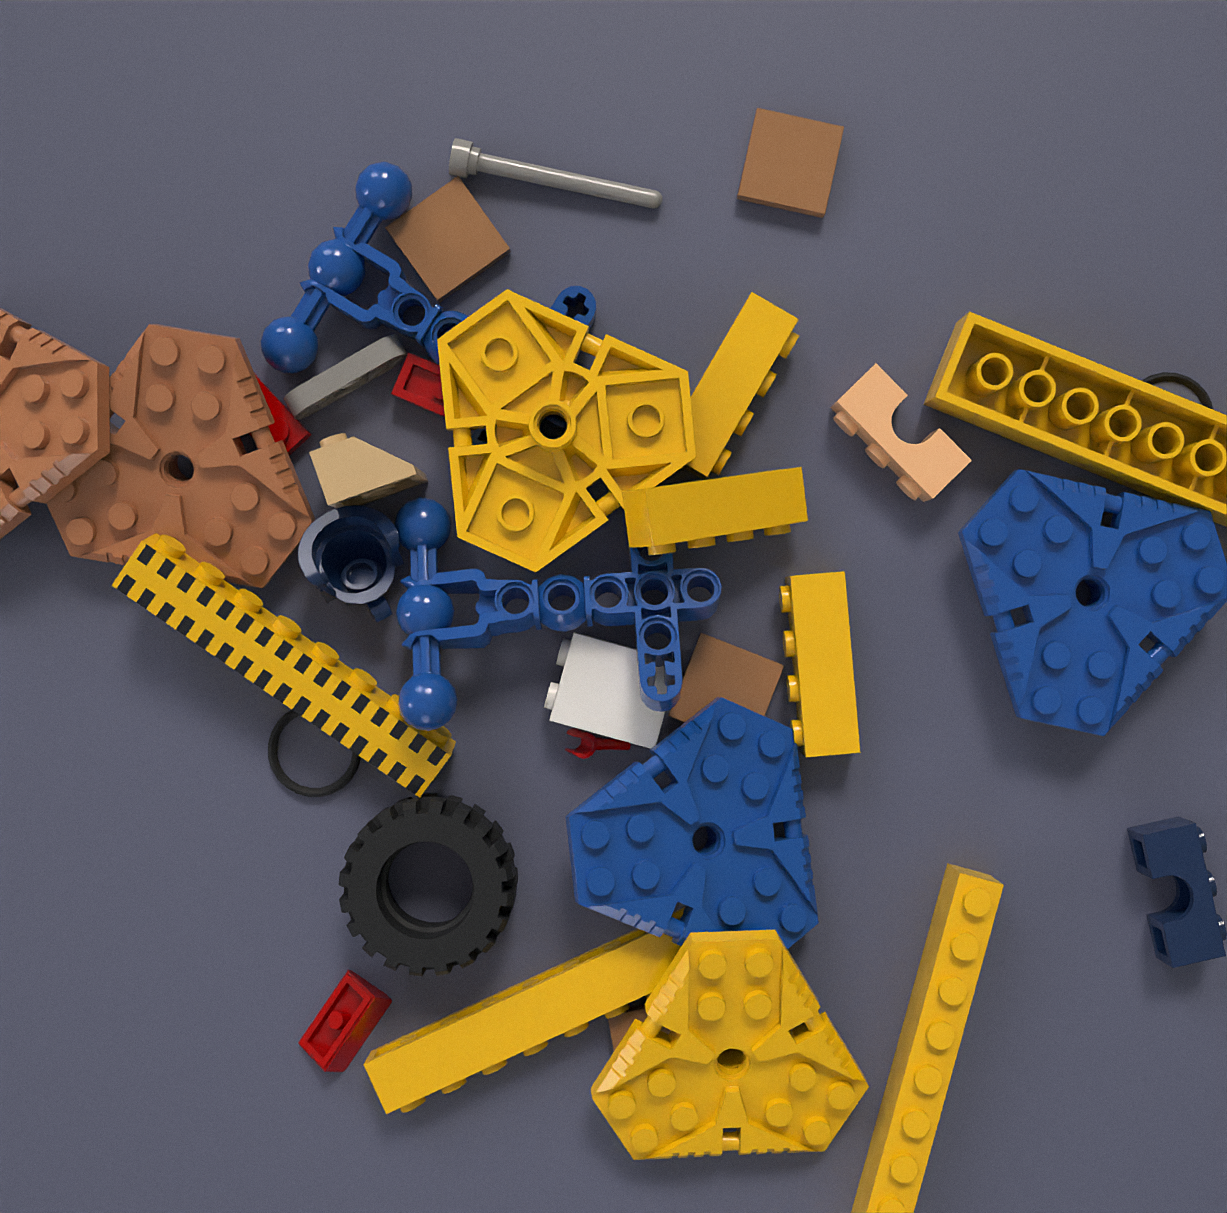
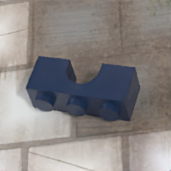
[1127,816,1227,968]

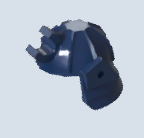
[298,505,404,623]

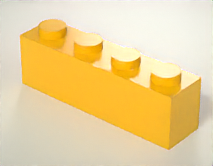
[683,292,800,480]
[622,467,808,555]
[779,571,861,757]

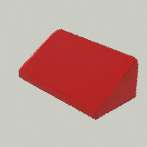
[298,970,392,1072]

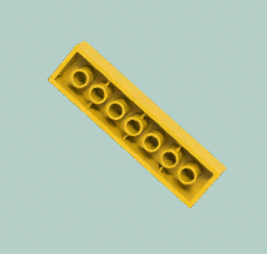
[923,311,1227,527]

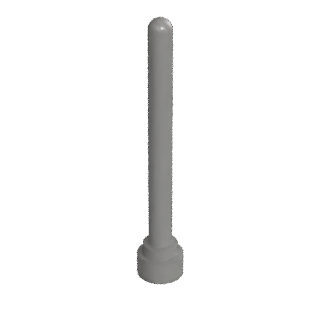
[449,138,663,209]

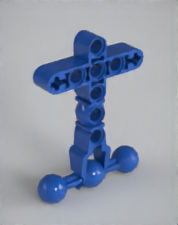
[261,162,596,445]
[394,486,722,731]

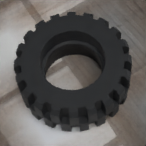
[338,793,518,977]

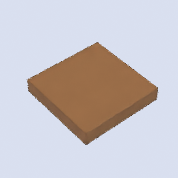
[737,108,844,218]
[385,176,511,303]
[668,632,784,722]

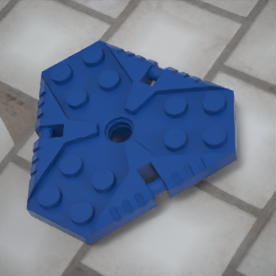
[958,469,1227,736]
[565,697,819,949]

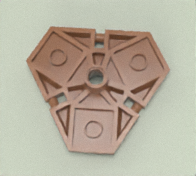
[0,308,110,539]
[46,324,316,588]

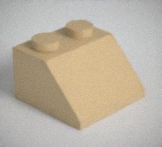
[309,433,428,508]

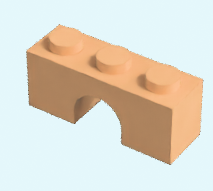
[830,363,972,502]

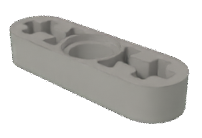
[284,334,407,420]

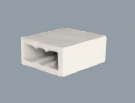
[544,632,667,749]

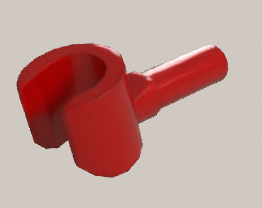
[565,727,631,759]

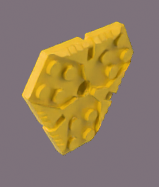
[437,289,697,573]
[591,930,869,1160]

